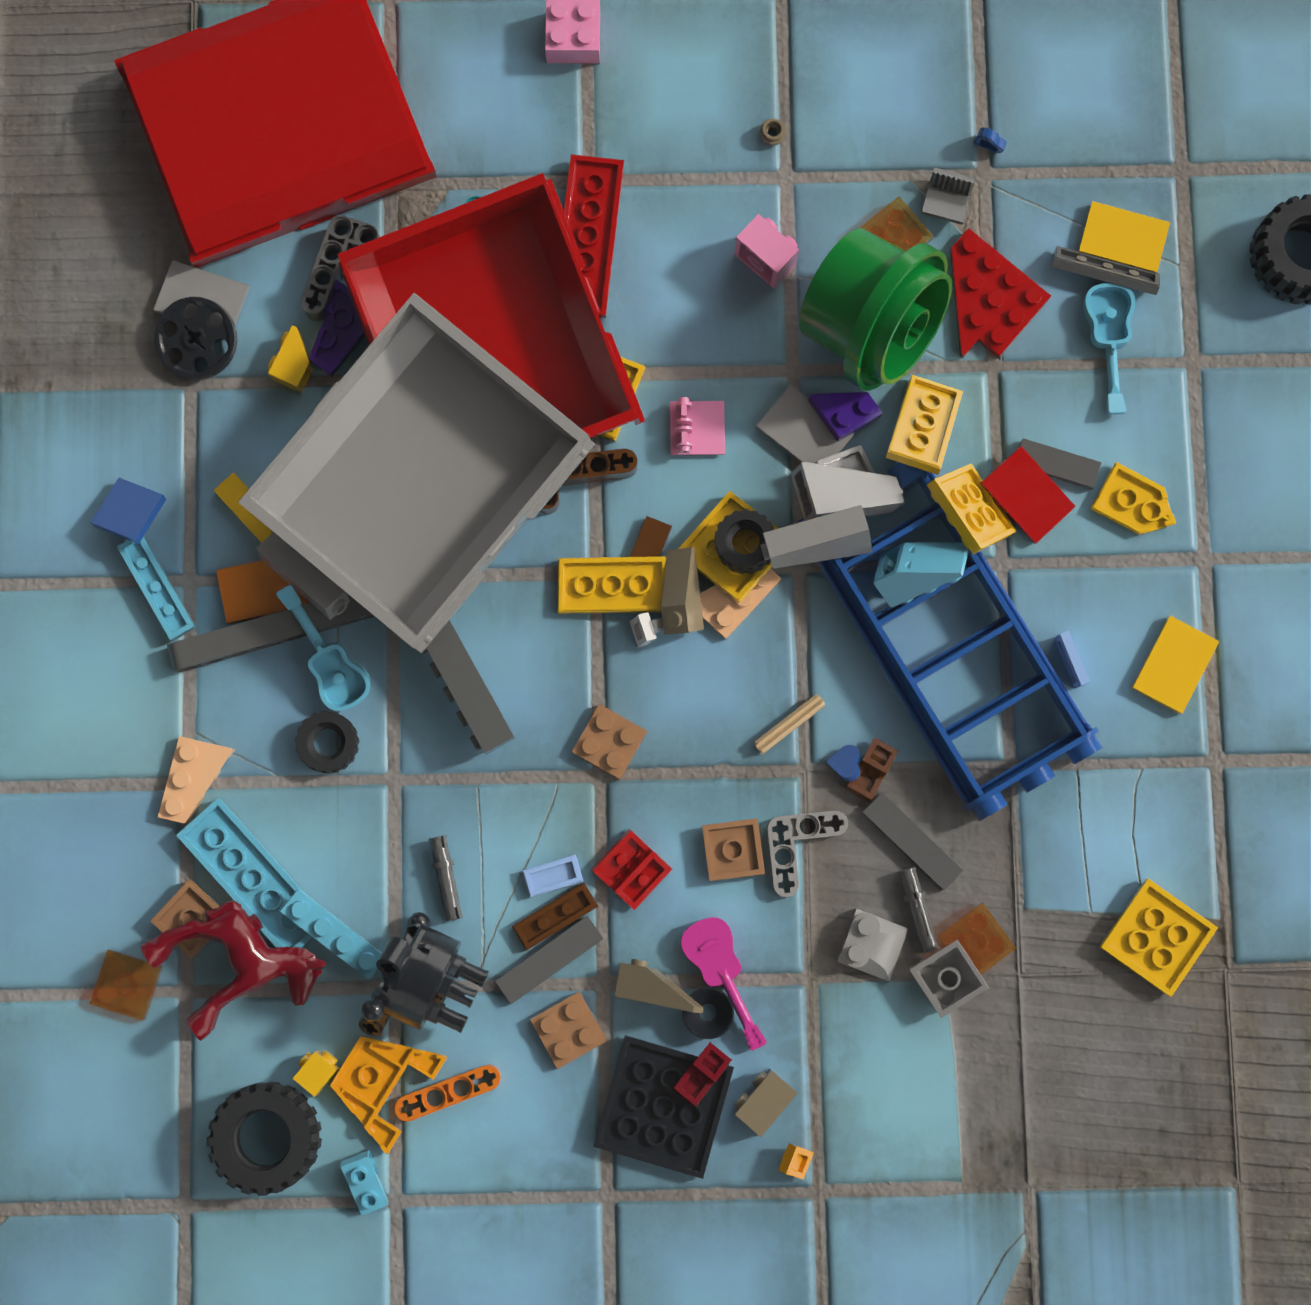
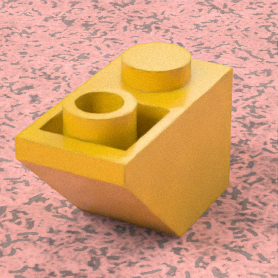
[267,325,314,394]

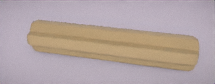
[754,694,825,754]

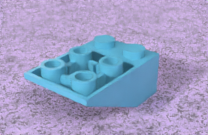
[873,542,969,608]

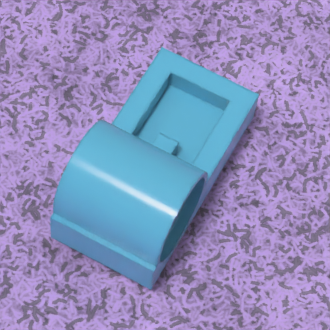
[341,1150,388,1216]

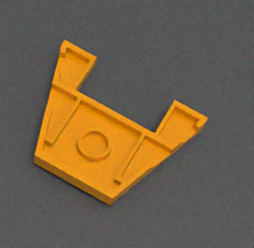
[330,1036,448,1154]

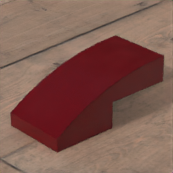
[672,1042,732,1107]

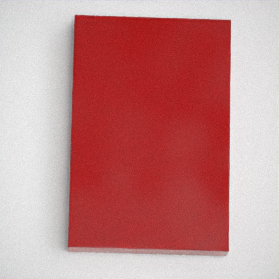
[979,446,1076,544]

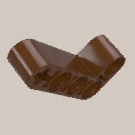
[540,449,638,514]

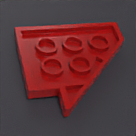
[950,228,1051,358]

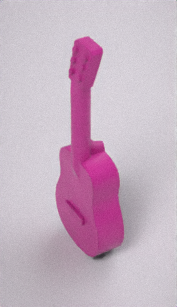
[681,917,767,1051]

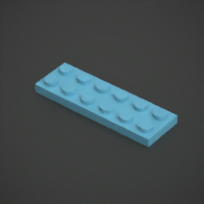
[176,797,313,948]

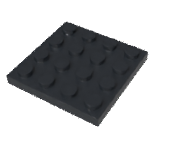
[593,1035,734,1179]

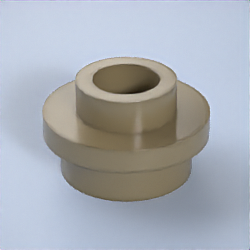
[759,119,786,146]

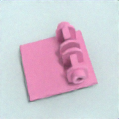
[670,397,725,455]

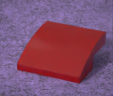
[591,829,672,910]

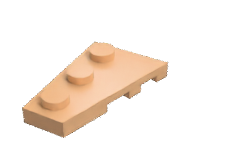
[700,569,782,640]
[158,736,235,824]

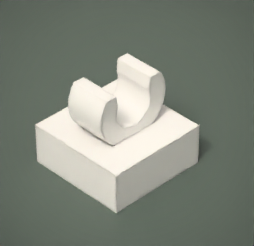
[629,612,664,647]

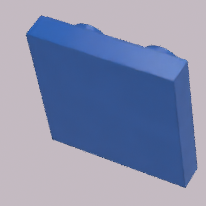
[90,478,167,545]

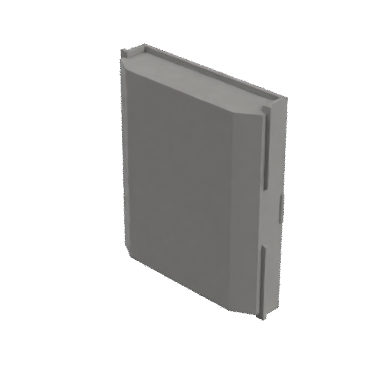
[238,293,596,653]

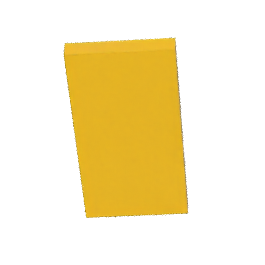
[885,374,963,475]
[558,556,667,614]

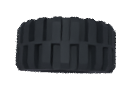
[1249,194,1311,305]
[207,1081,322,1196]

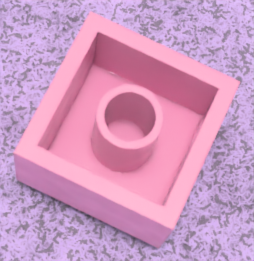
[545,0,600,64]
[734,214,799,289]

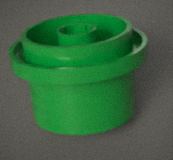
[799,228,952,391]

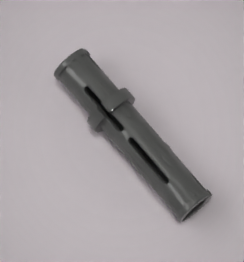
[429,835,463,921]
[898,867,940,953]

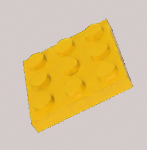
[927,464,1017,555]
[678,491,779,604]
[1099,878,1218,997]

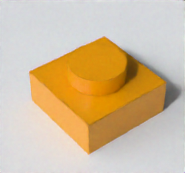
[778,1143,814,1180]

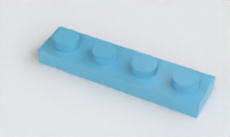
[117,537,196,642]
[280,888,382,980]

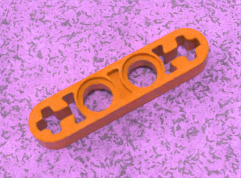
[395,1064,501,1122]

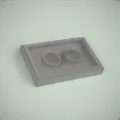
[154,260,250,328]
[756,385,854,463]

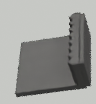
[921,167,975,225]

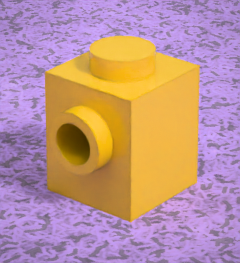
[292,1050,340,1097]

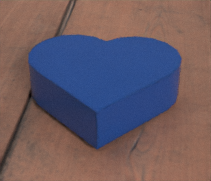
[973,127,1007,153]
[826,745,861,782]

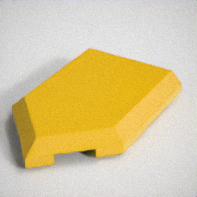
[1091,462,1177,535]

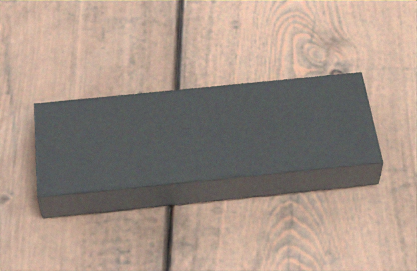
[1020,438,1102,490]

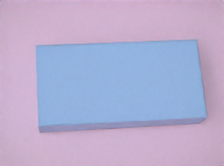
[1054,631,1090,688]
[522,854,584,898]

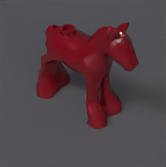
[140,901,327,1041]

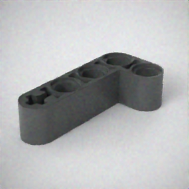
[301,215,380,321]

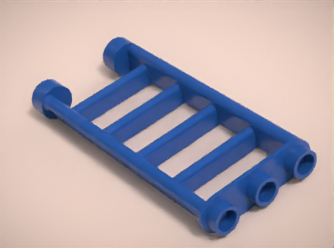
[795,462,1103,821]

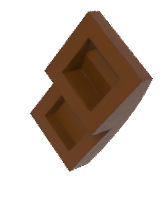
[845,737,899,803]

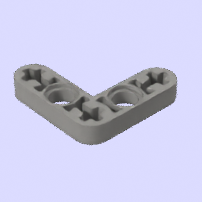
[767,811,848,898]

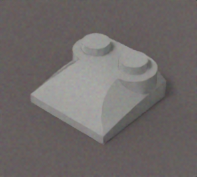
[836,909,908,981]
[910,939,989,1018]

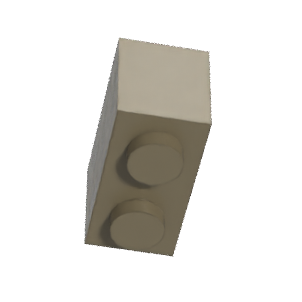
[734,1069,798,1137]

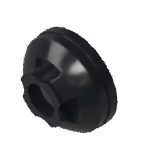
[683,987,734,1039]

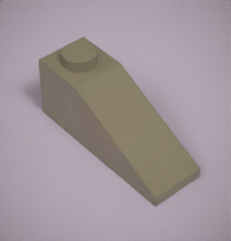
[661,547,704,635]
[614,959,704,1013]

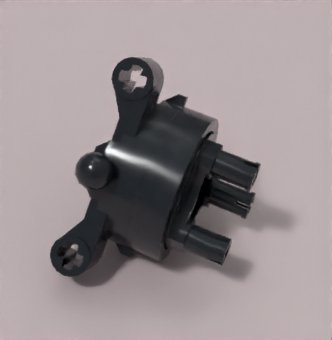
[358,912,489,1037]

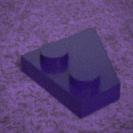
[808,392,883,442]

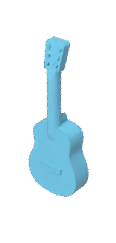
[1082,283,1135,415]
[276,584,371,711]

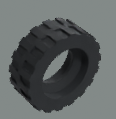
[714,509,774,574]
[295,711,359,774]

